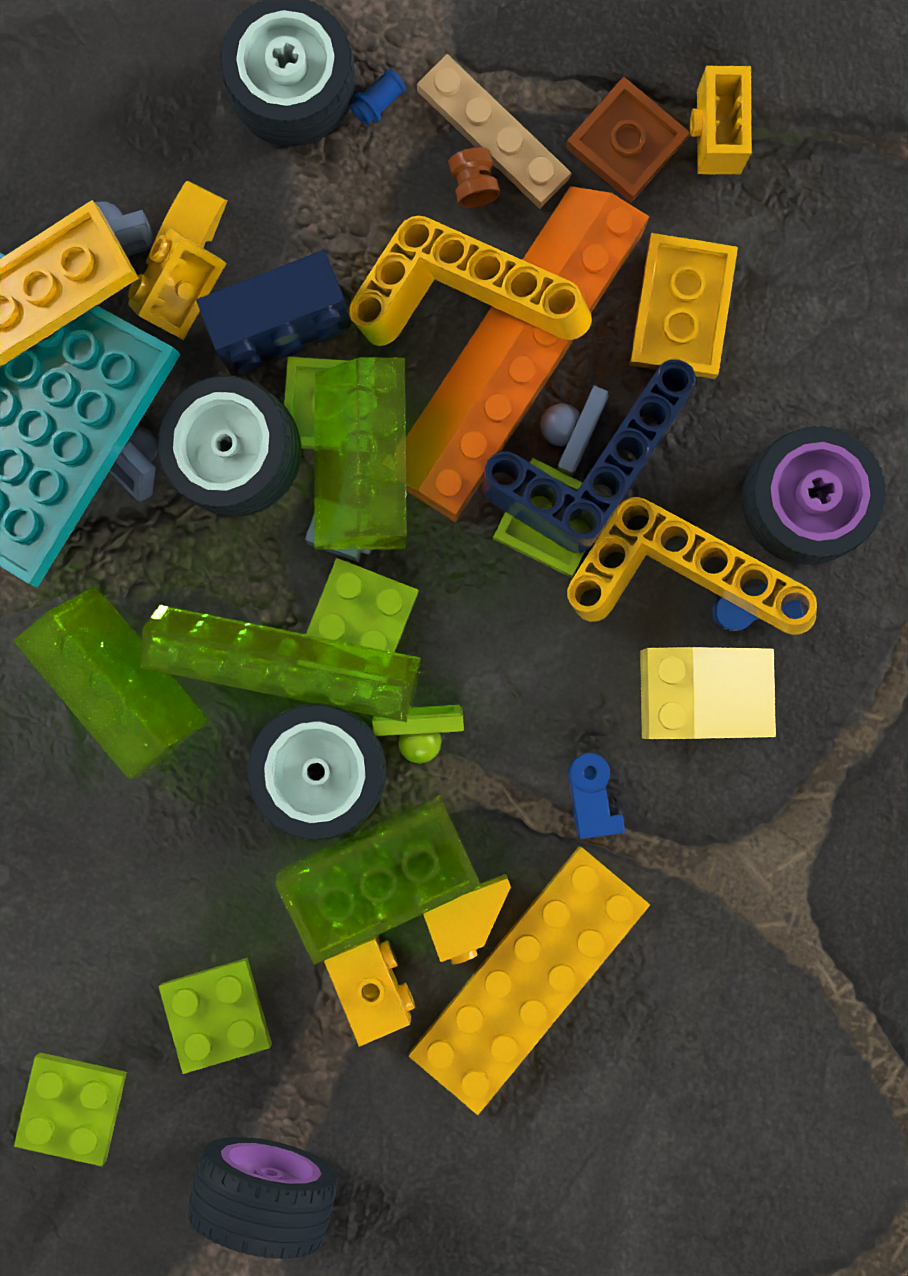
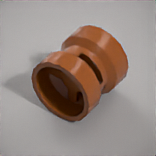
[448,147,500,208]

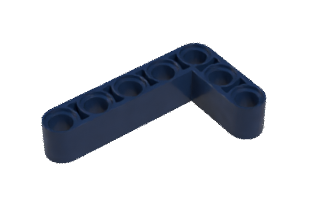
[482,359,696,553]

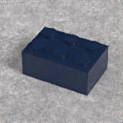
[196,249,351,374]

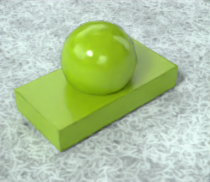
[372,705,464,764]

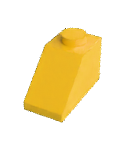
[422,874,511,965]

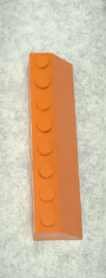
[382,186,649,522]

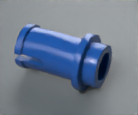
[350,68,406,126]

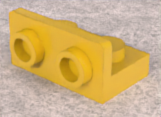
[128,228,227,340]

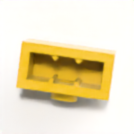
[690,66,752,175]
[324,932,416,1047]

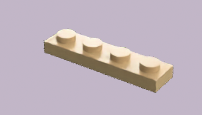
[417,54,571,209]

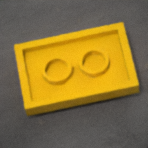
[629,233,738,379]

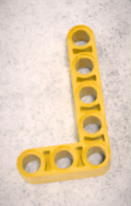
[349,215,592,346]
[567,497,817,635]

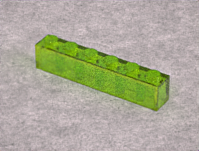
[140,605,421,722]

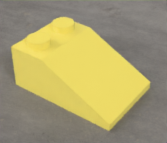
[640,647,776,739]

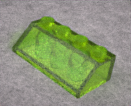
[314,357,407,549]
[13,586,209,780]
[274,795,482,965]

